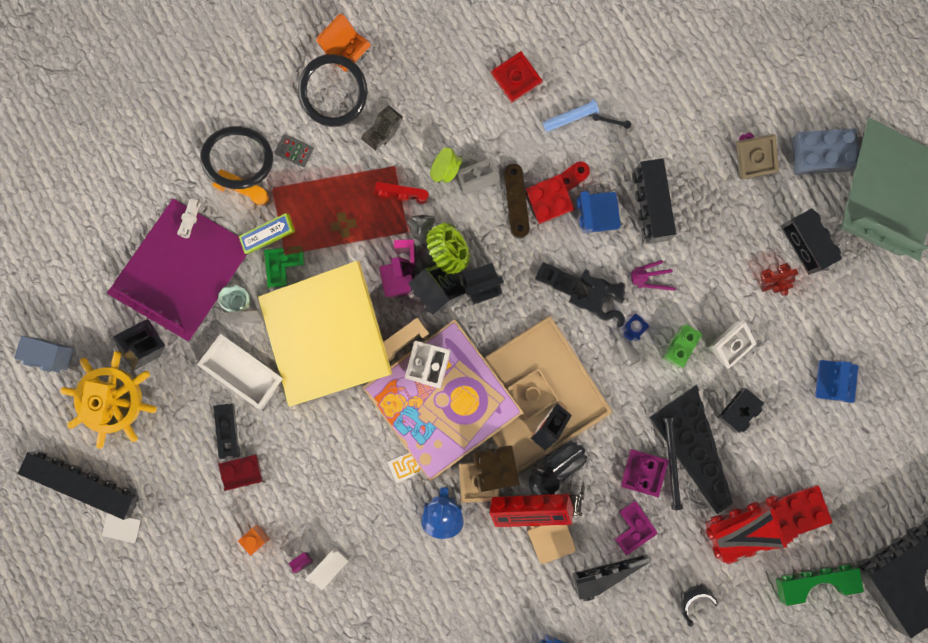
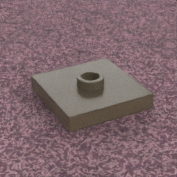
[736,134,779,180]

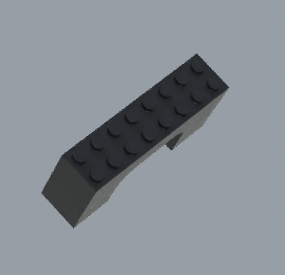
[857,517,928,638]

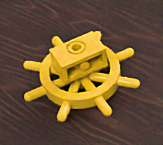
[60,351,157,449]

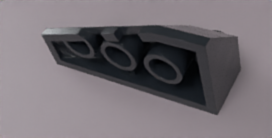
[572,554,651,601]

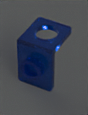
[621,314,649,342]

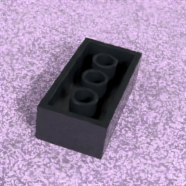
[632,158,677,244]

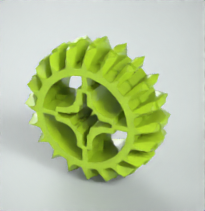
[426,223,471,274]

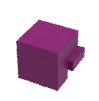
[379,257,415,298]

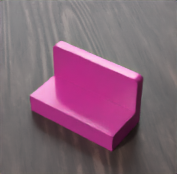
[394,240,416,268]

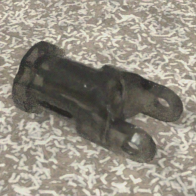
[567,480,585,516]

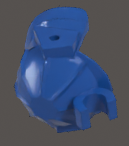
[421,487,464,539]

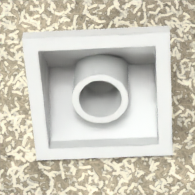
[707,320,756,369]

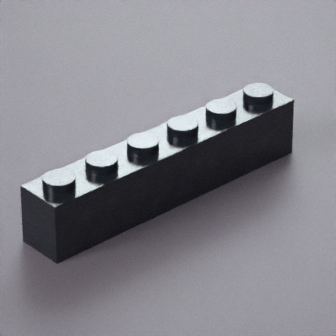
[17,450,140,520]

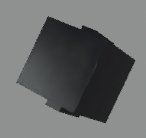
[463,263,504,305]
[113,319,166,371]

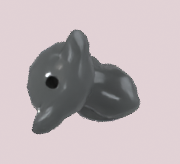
[407,215,437,270]

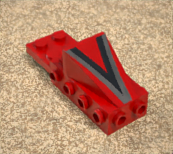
[705,485,833,564]

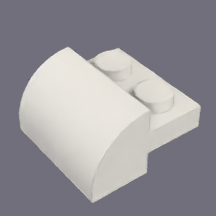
[405,341,451,389]

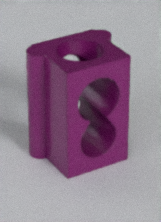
[288,552,313,573]

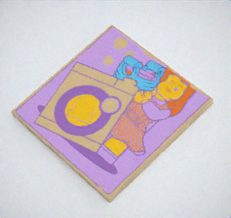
[363,319,524,481]

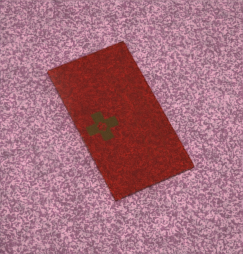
[272,166,409,255]

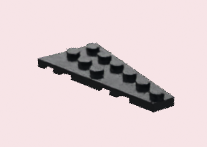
[649,385,733,514]

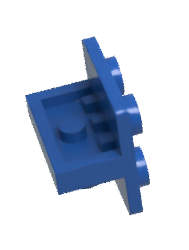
[815,360,859,403]

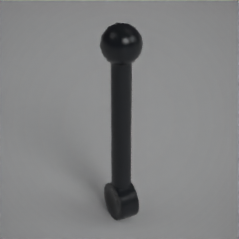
[593,114,631,129]

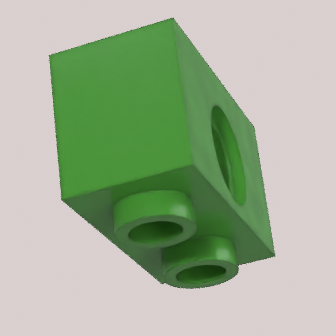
[662,324,702,368]

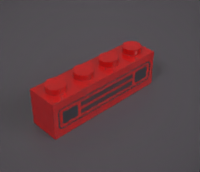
[489,494,574,527]

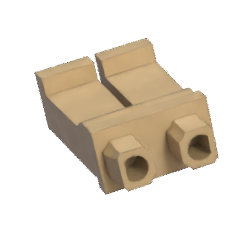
[383,318,431,361]

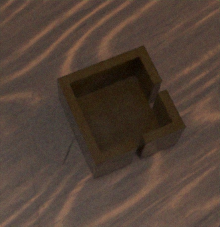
[471,445,520,492]

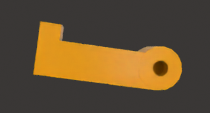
[212,169,270,206]

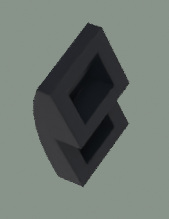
[535,262,579,296]

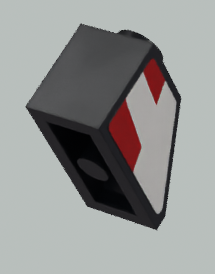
[530,403,572,451]

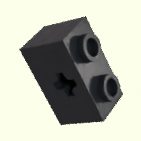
[717,388,764,433]

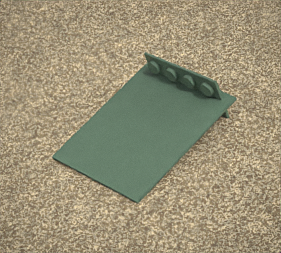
[838,118,928,261]

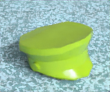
[430,148,462,183]

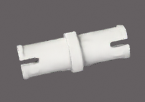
[177,199,201,238]

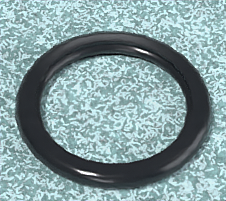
[298,54,368,127]
[200,126,274,189]

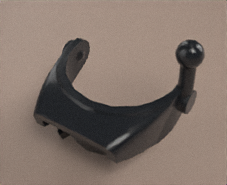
[680,583,719,627]

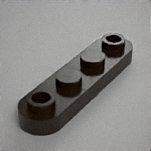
[504,163,530,239]

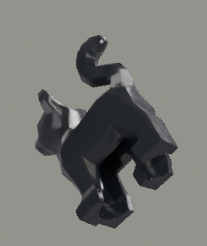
[568,269,625,328]

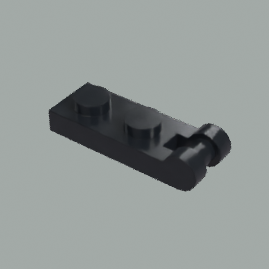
[213,403,240,459]

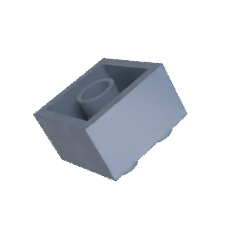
[14,336,75,372]

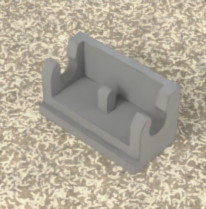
[457,158,499,196]

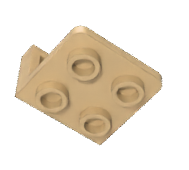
[526,525,576,564]

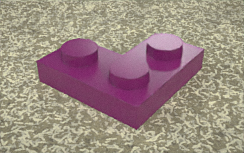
[614,500,658,556]

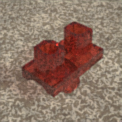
[760,263,799,296]

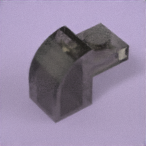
[361,105,403,151]

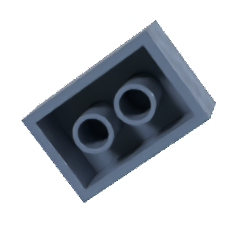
[792,128,859,175]

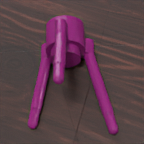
[631,260,676,291]

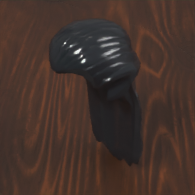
[529,441,587,495]

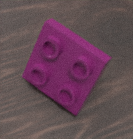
[620,449,669,498]

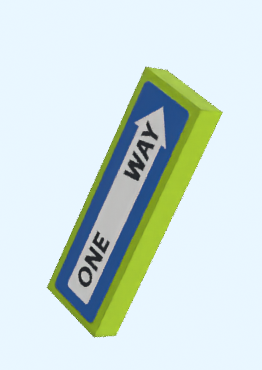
[239,213,295,254]

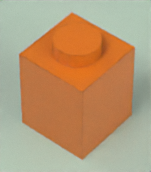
[238,525,270,556]

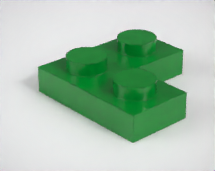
[264,246,305,288]

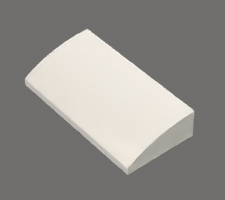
[197,334,283,411]

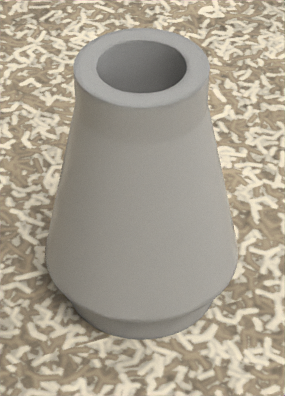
[616,337,641,367]

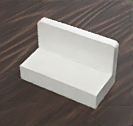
[305,547,349,590]

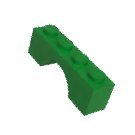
[776,563,864,606]

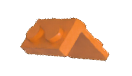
[316,14,371,72]

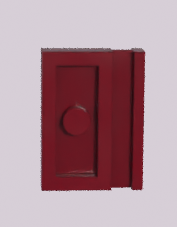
[218,454,263,491]

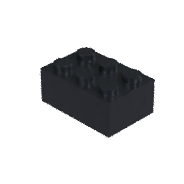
[780,208,843,275]
[408,265,466,315]

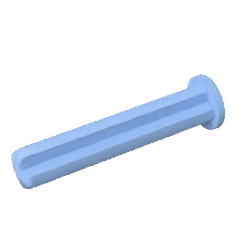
[543,99,599,132]

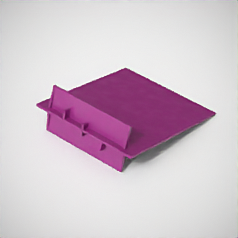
[107,199,247,342]

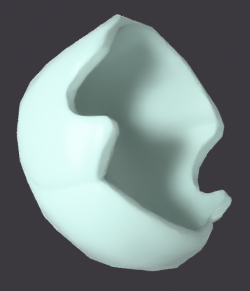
[218,285,250,312]

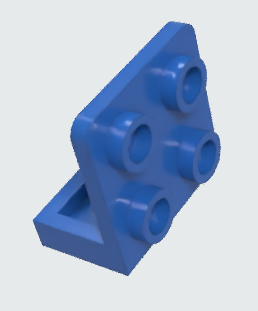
[576,191,621,234]

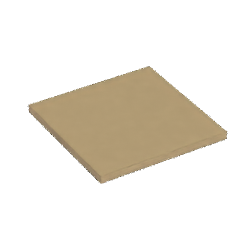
[484,316,613,473]

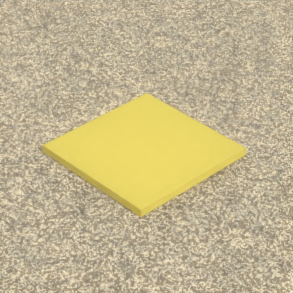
[258,261,392,407]

